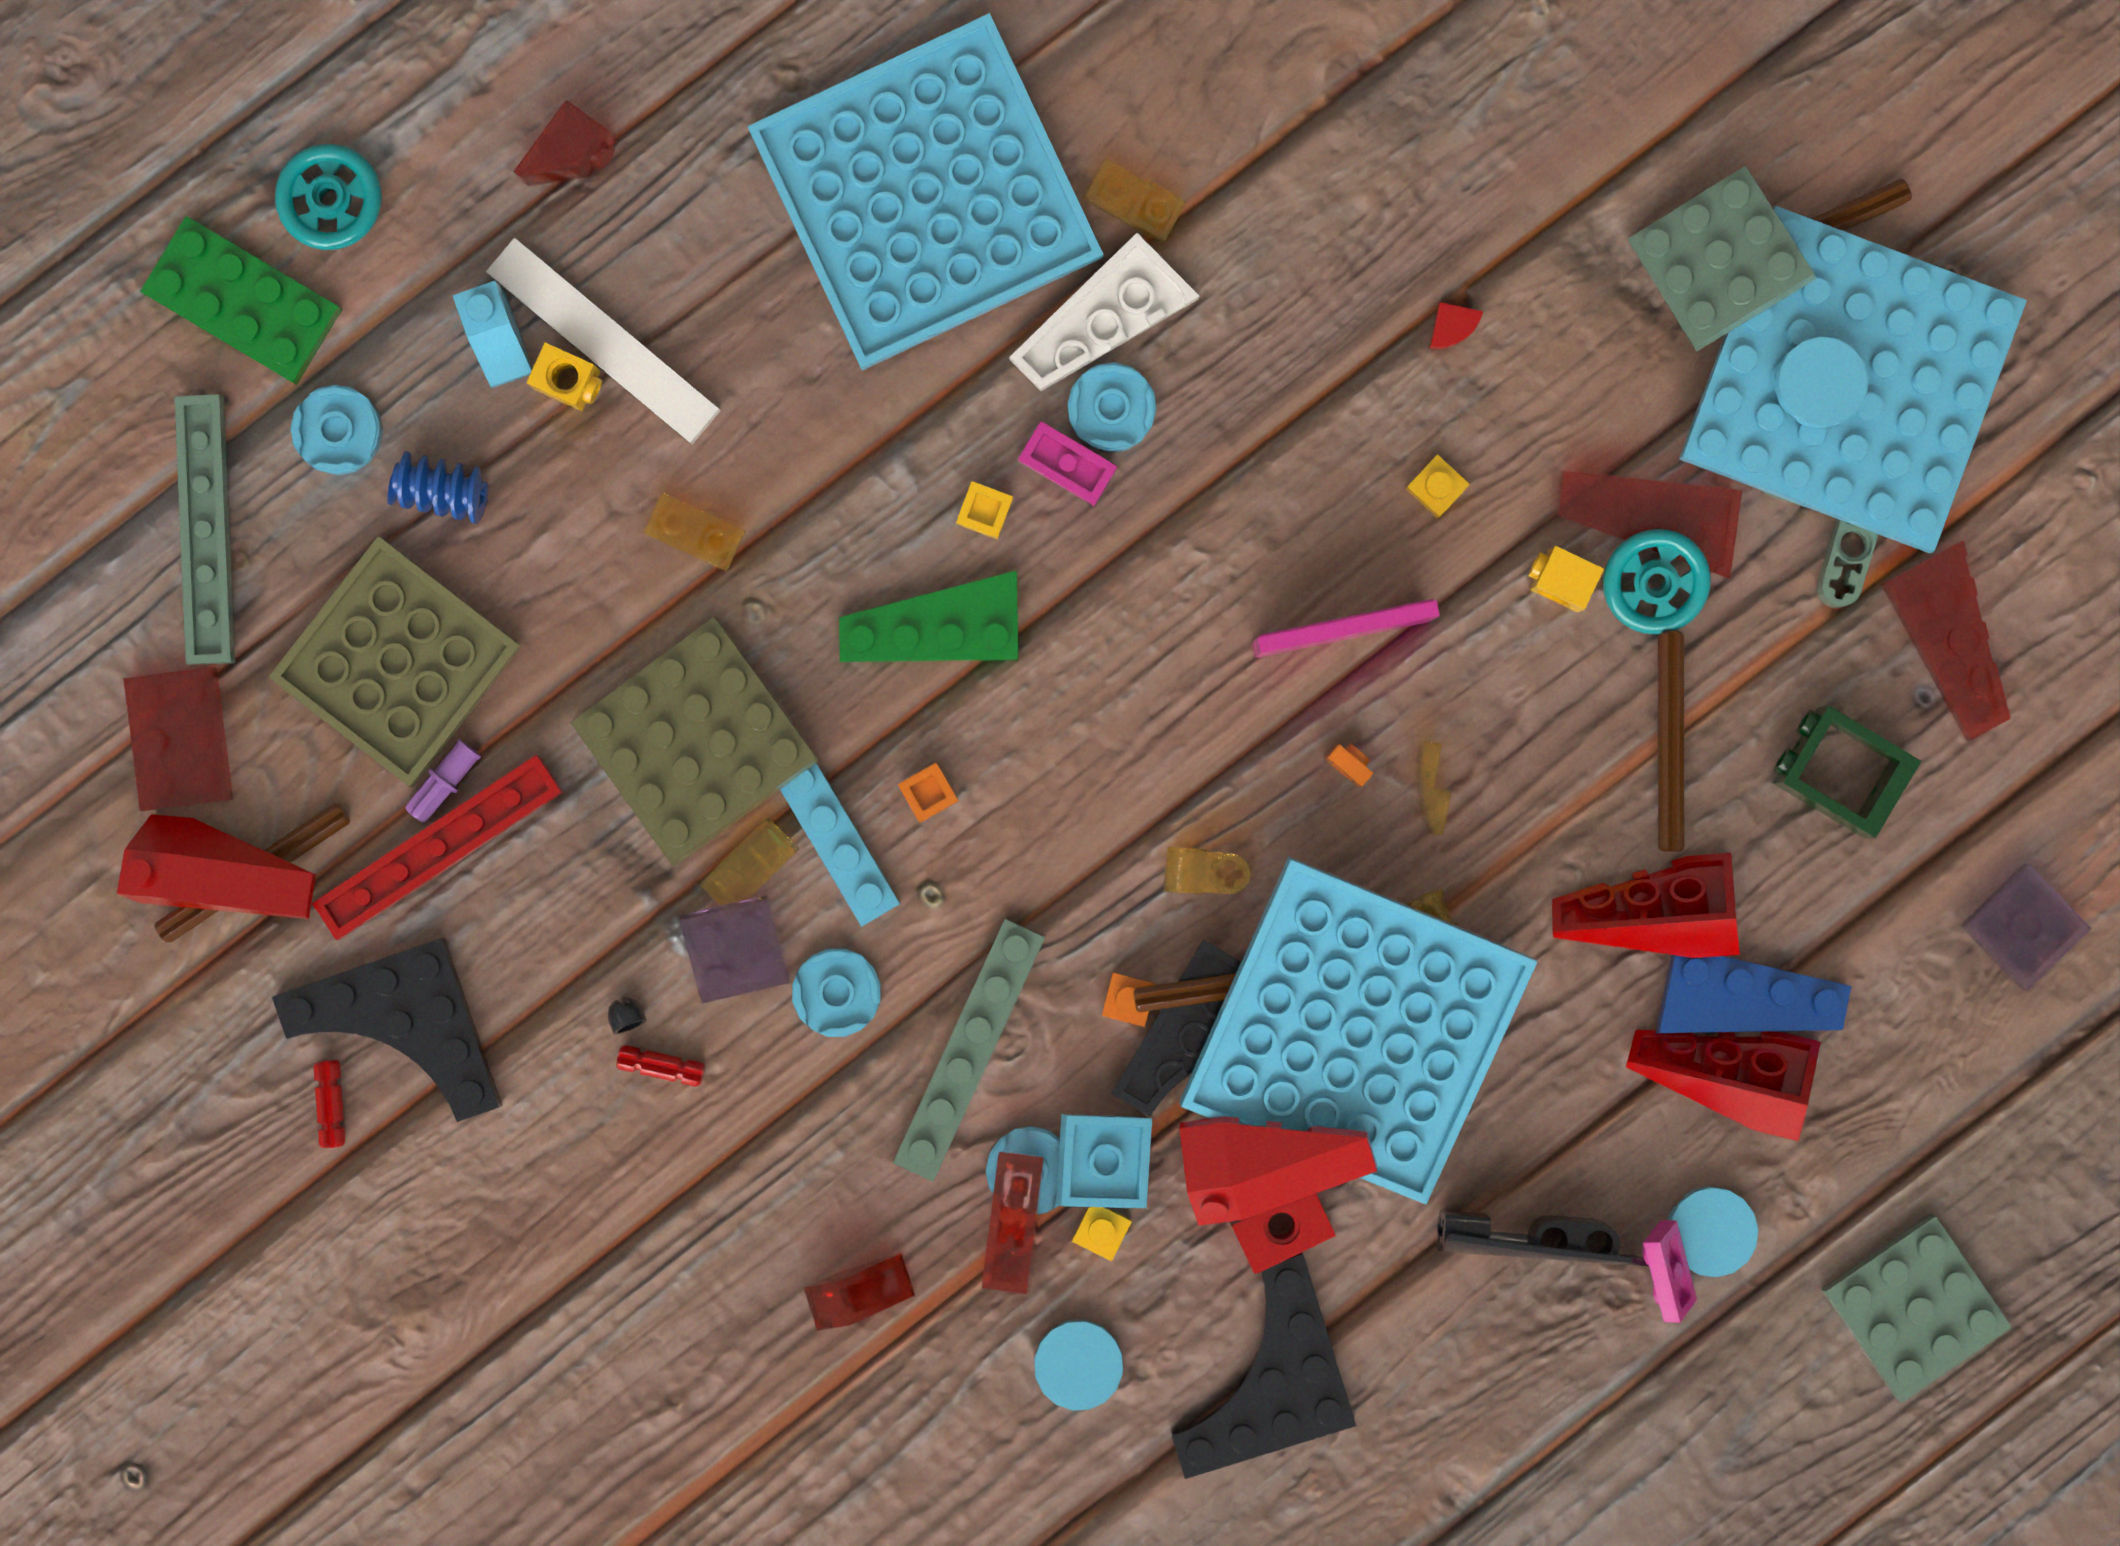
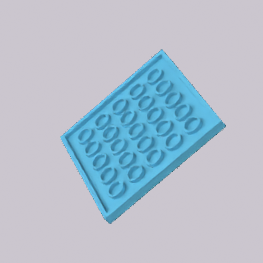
[747,13,1104,371]
[1679,206,2027,553]
[1179,856,1538,1204]

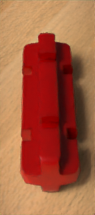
[616,1045,705,1087]
[313,1060,346,1148]

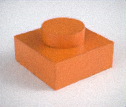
[1324,744,1374,787]
[897,762,959,823]
[1101,972,1156,1027]

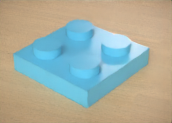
[1056,1114,1152,1208]

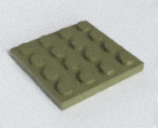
[268,536,522,787]
[570,617,819,867]

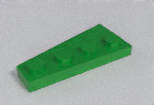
[839,570,1018,663]

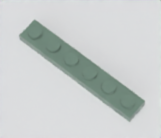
[174,394,235,665]
[893,918,1045,1182]

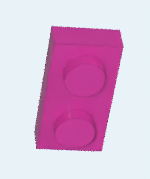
[1018,421,1118,507]
[1643,1220,1697,1323]

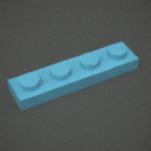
[780,763,901,927]

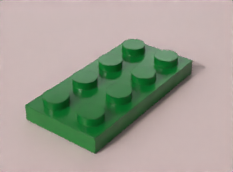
[140,216,343,385]

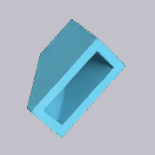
[452,281,532,388]

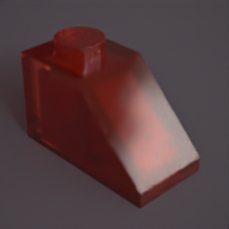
[513,100,616,187]
[804,1253,915,1331]

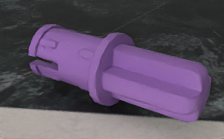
[405,739,481,822]

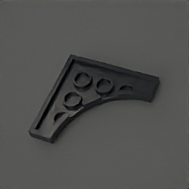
[272,938,502,1122]
[1111,939,1241,1117]
[1171,1253,1356,1479]

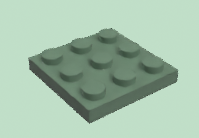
[1628,166,1816,352]
[1821,1214,2012,1403]

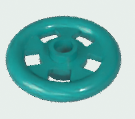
[275,144,382,250]
[1603,529,1711,634]

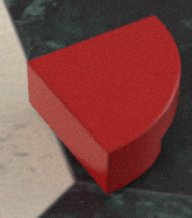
[1429,302,1483,349]

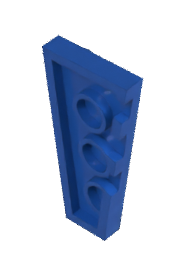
[1655,955,1851,1034]

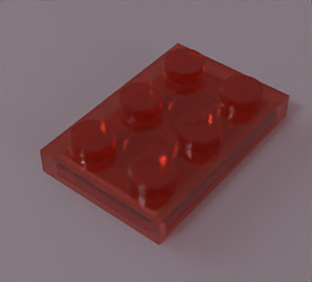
[123,667,233,811]

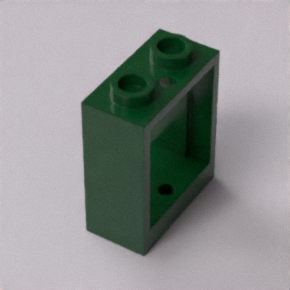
[1772,705,1922,838]

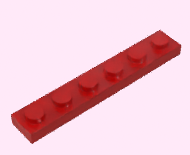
[312,755,564,941]

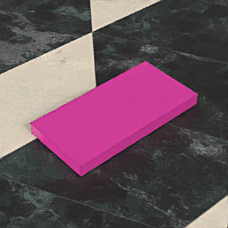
[1252,599,1440,658]

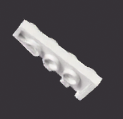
[1009,233,1199,391]

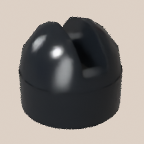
[607,997,647,1035]

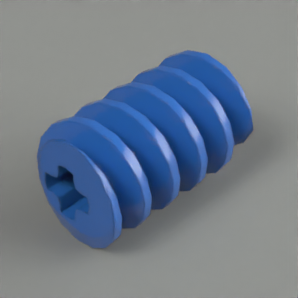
[387,451,488,524]

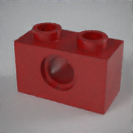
[1230,1194,1336,1275]

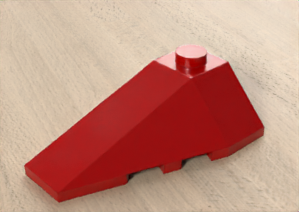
[116,814,316,919]
[1552,852,1740,958]
[1626,1030,1821,1141]
[1179,1116,1377,1226]

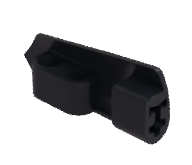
[1437,1210,1649,1266]

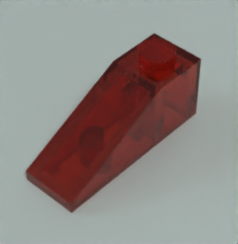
[982,1152,1044,1294]

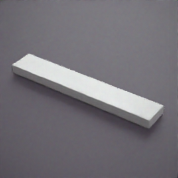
[486,238,720,445]

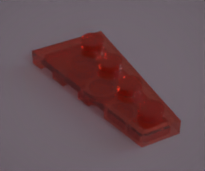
[1556,470,1742,579]
[1881,540,2011,741]

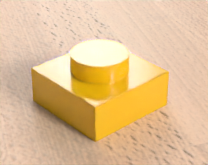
[1405,454,1470,519]
[956,481,1014,540]
[1072,1207,1132,1262]

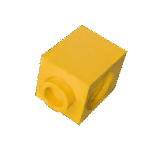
[526,342,602,411]
[1528,546,1604,613]

